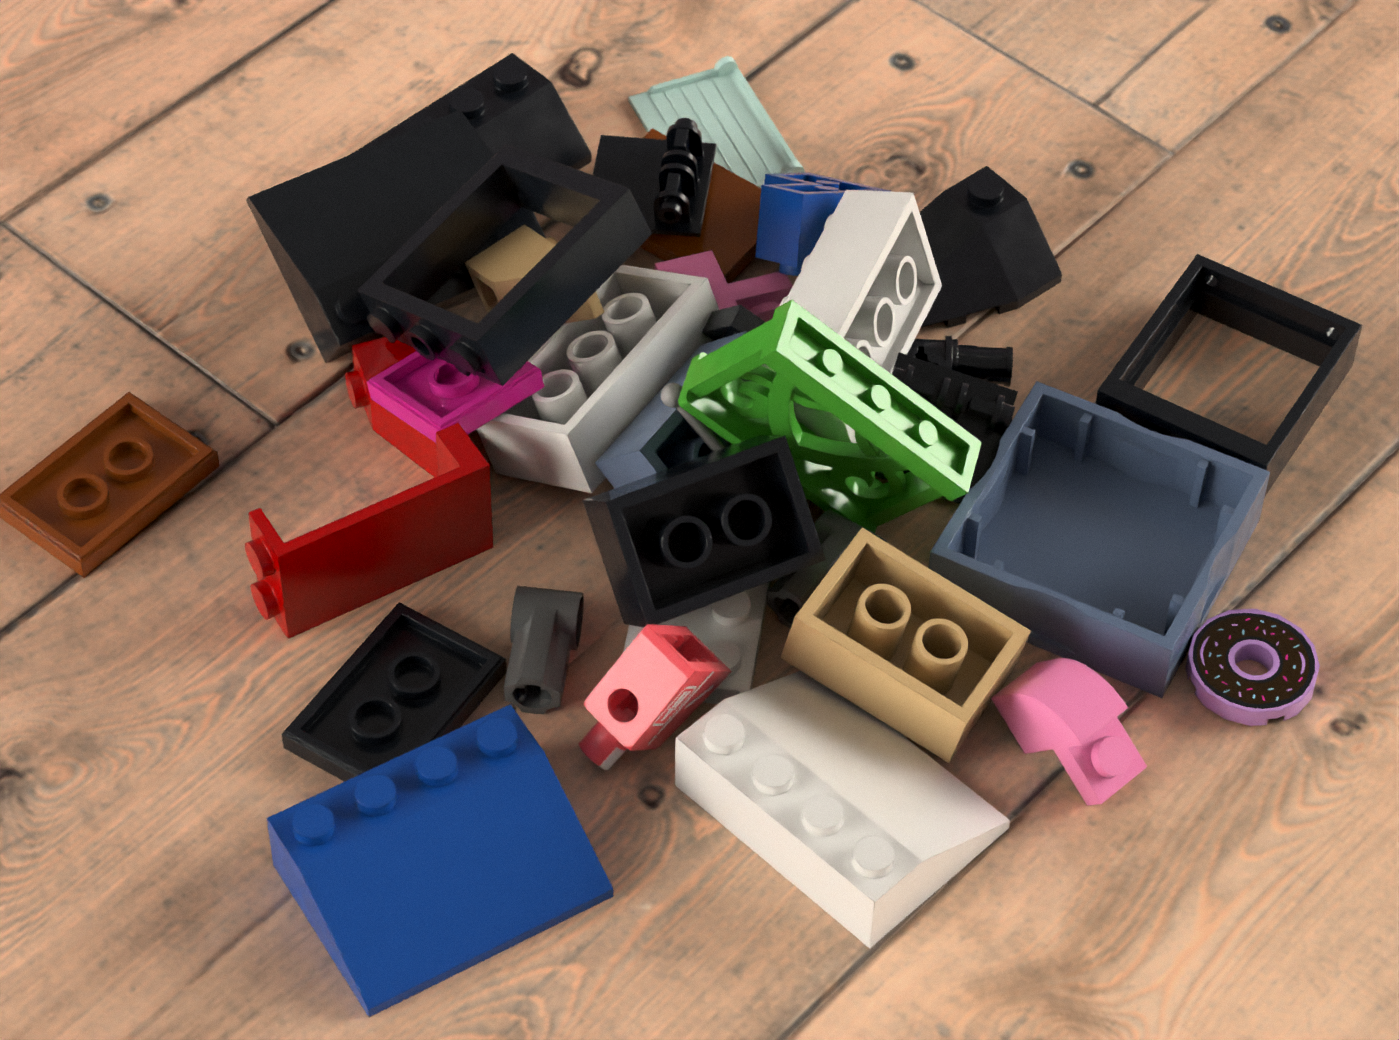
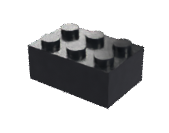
[583,435,826,627]

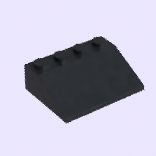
[246,110,546,363]

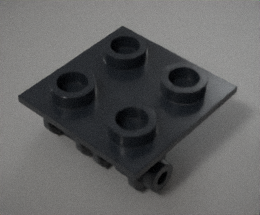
[593,118,717,237]
[875,352,1018,504]

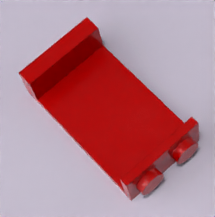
[245,422,494,639]

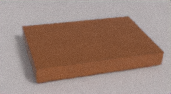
[640,128,761,283]
[0,392,220,578]

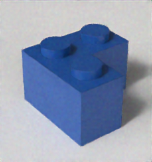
[755,172,891,276]

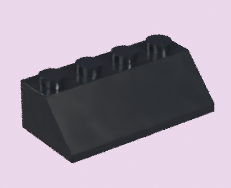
[350,53,592,170]

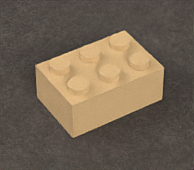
[781,528,1031,763]

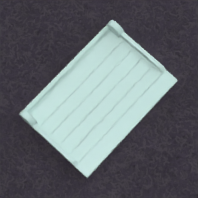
[628,56,805,188]

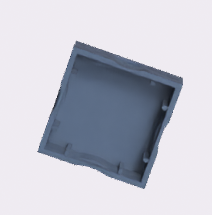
[928,381,1270,698]

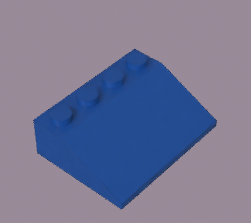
[267,704,614,1017]

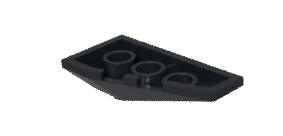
[920,166,1062,328]

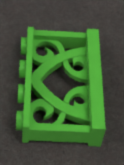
[678,300,982,533]

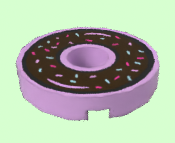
[1185,609,1320,726]

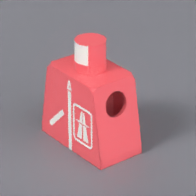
[579,624,732,770]

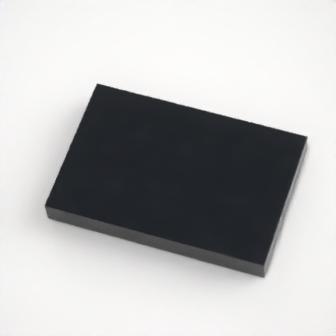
[281,602,507,782]

